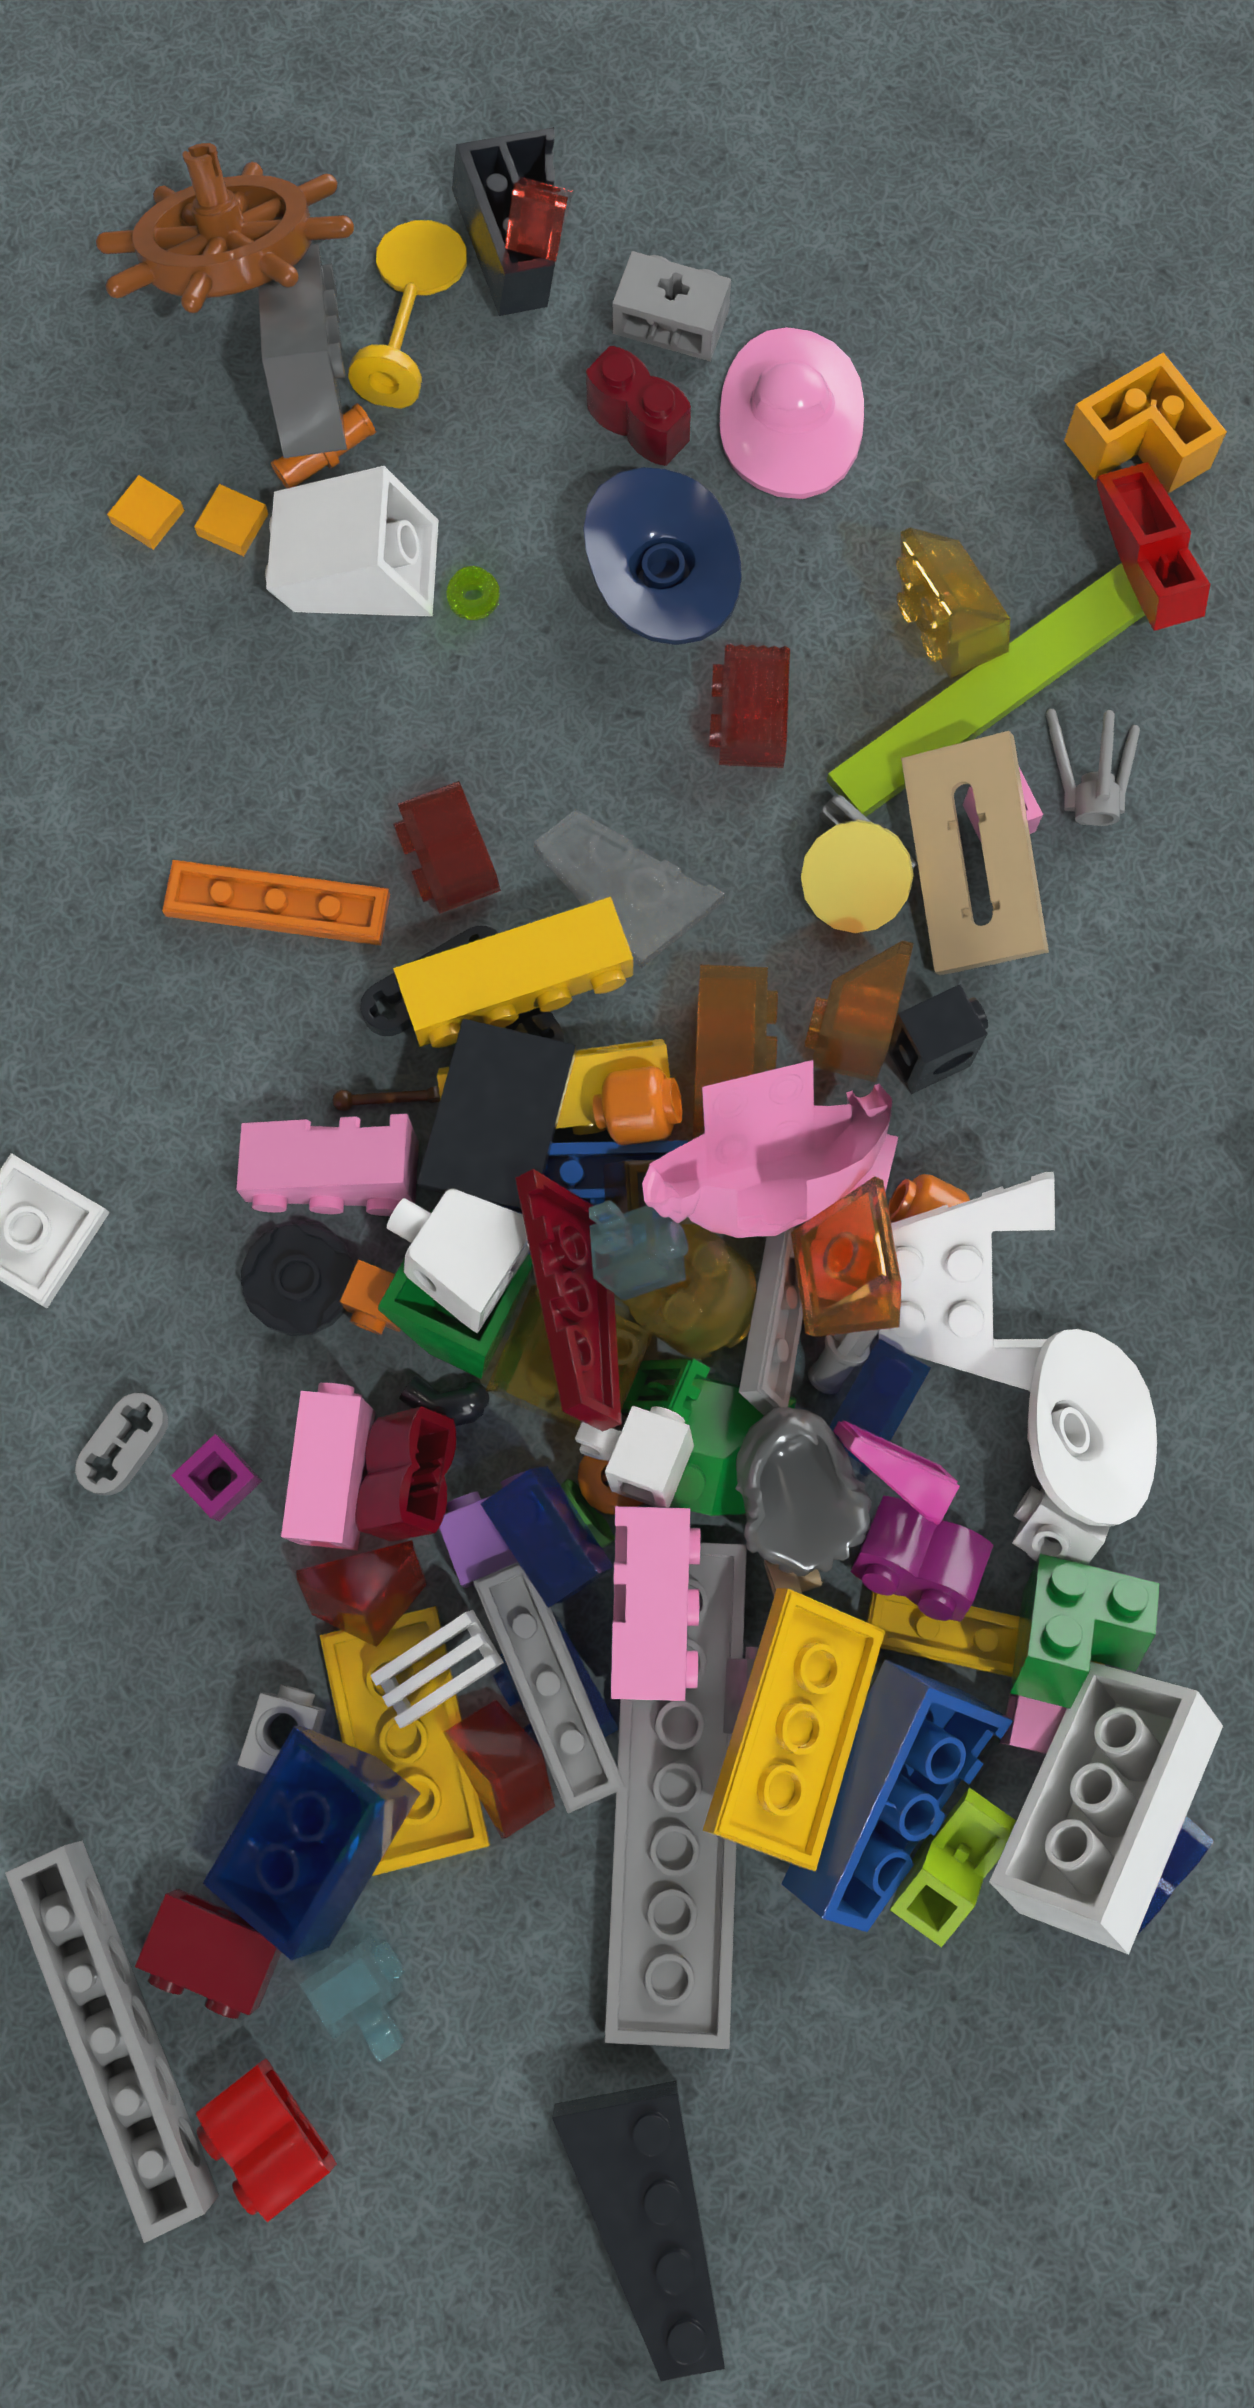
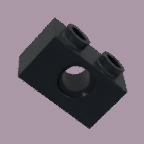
[886,984,988,1095]

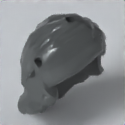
[735,1407,872,1576]

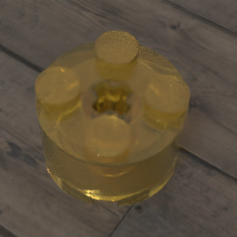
[621,1223,757,1359]

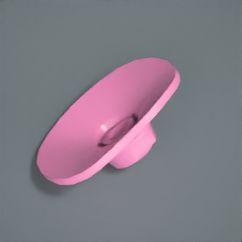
[720,327,864,499]

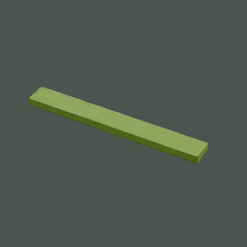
[827,563,1145,817]

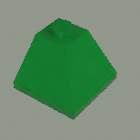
[378,1209,533,1379]
[670,1378,796,1516]

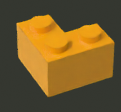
[1064,352,1227,494]

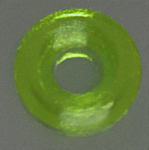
[446,566,500,620]

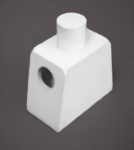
[386,1189,530,1333]

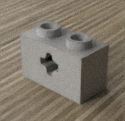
[612,251,731,362]

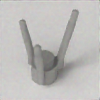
[1046,709,1140,826]

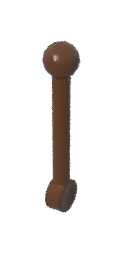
[332,1086,440,1111]

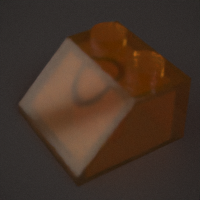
[804,940,914,1082]

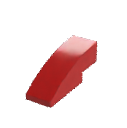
[1097,462,1211,631]

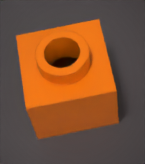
[340,1259,401,1335]

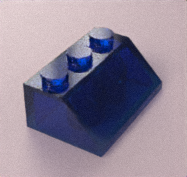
[203,1726,421,1961]

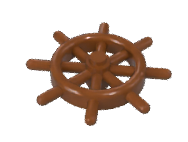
[96,143,354,313]

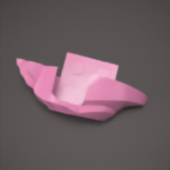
[642,1060,892,1238]

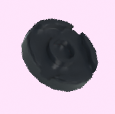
[241,1222,355,1336]

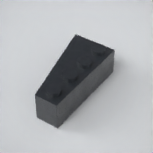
[552,2081,725,2381]

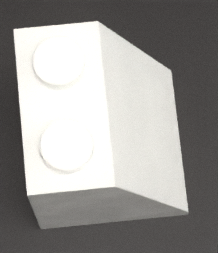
[265,466,439,616]

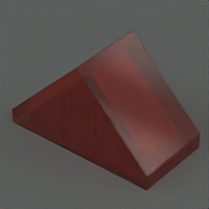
[505,177,573,262]
[296,1540,427,1647]
[443,1700,555,1839]

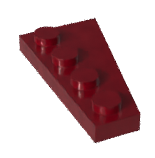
[515,1169,622,1432]

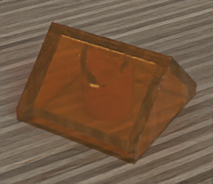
[791,1176,902,1337]

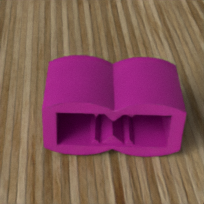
[850,1495,993,1622]

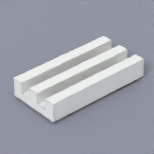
[370,1610,504,1728]

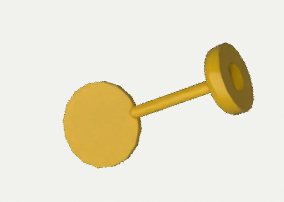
[348,220,467,409]

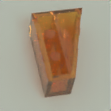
[692,964,778,1140]

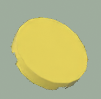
[801,820,914,933]

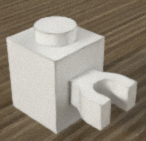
[575,1406,694,1508]

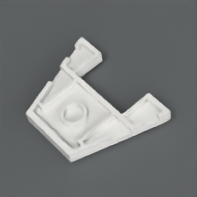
[875,1172,1055,1391]

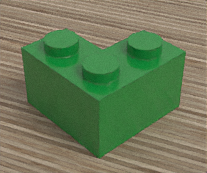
[1010,1553,1160,1709]

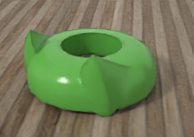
[557,1479,615,1551]

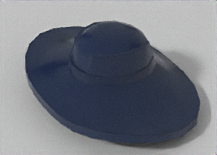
[583,467,742,645]

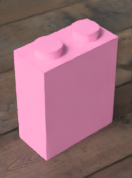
[281,1383,375,1551]

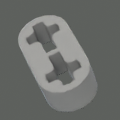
[75,1393,168,1495]

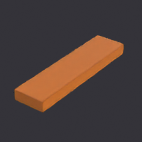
[162,860,390,946]

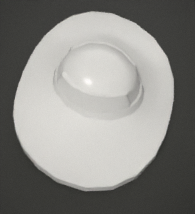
[1027,1329,1157,1527]

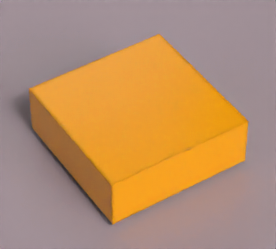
[107,475,185,550]
[194,484,268,557]

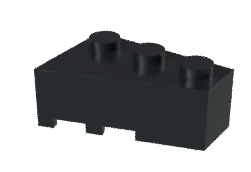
[452,127,555,316]

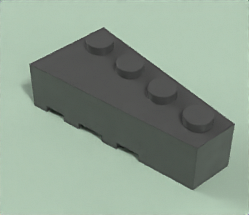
[258,244,347,458]

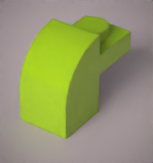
[890,1787,1016,1948]

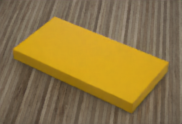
[703,1588,885,1871]
[320,1606,490,1876]

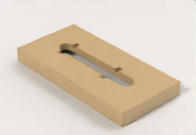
[901,731,1049,975]

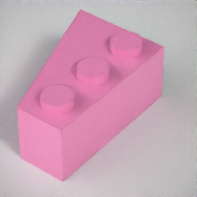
[236,1114,419,1216]
[611,1506,700,1701]

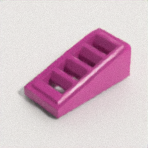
[833,1420,960,1525]

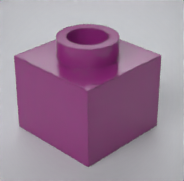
[171,1434,263,1522]

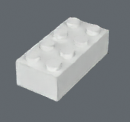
[989,1662,1223,1954]

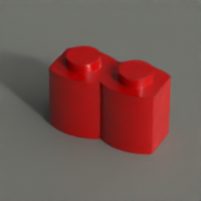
[196,2058,337,2222]

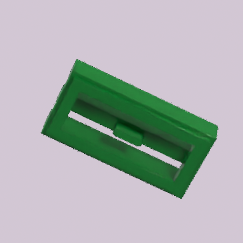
[620,1359,710,1423]

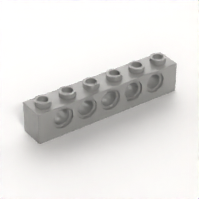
[5,1840,219,2243]

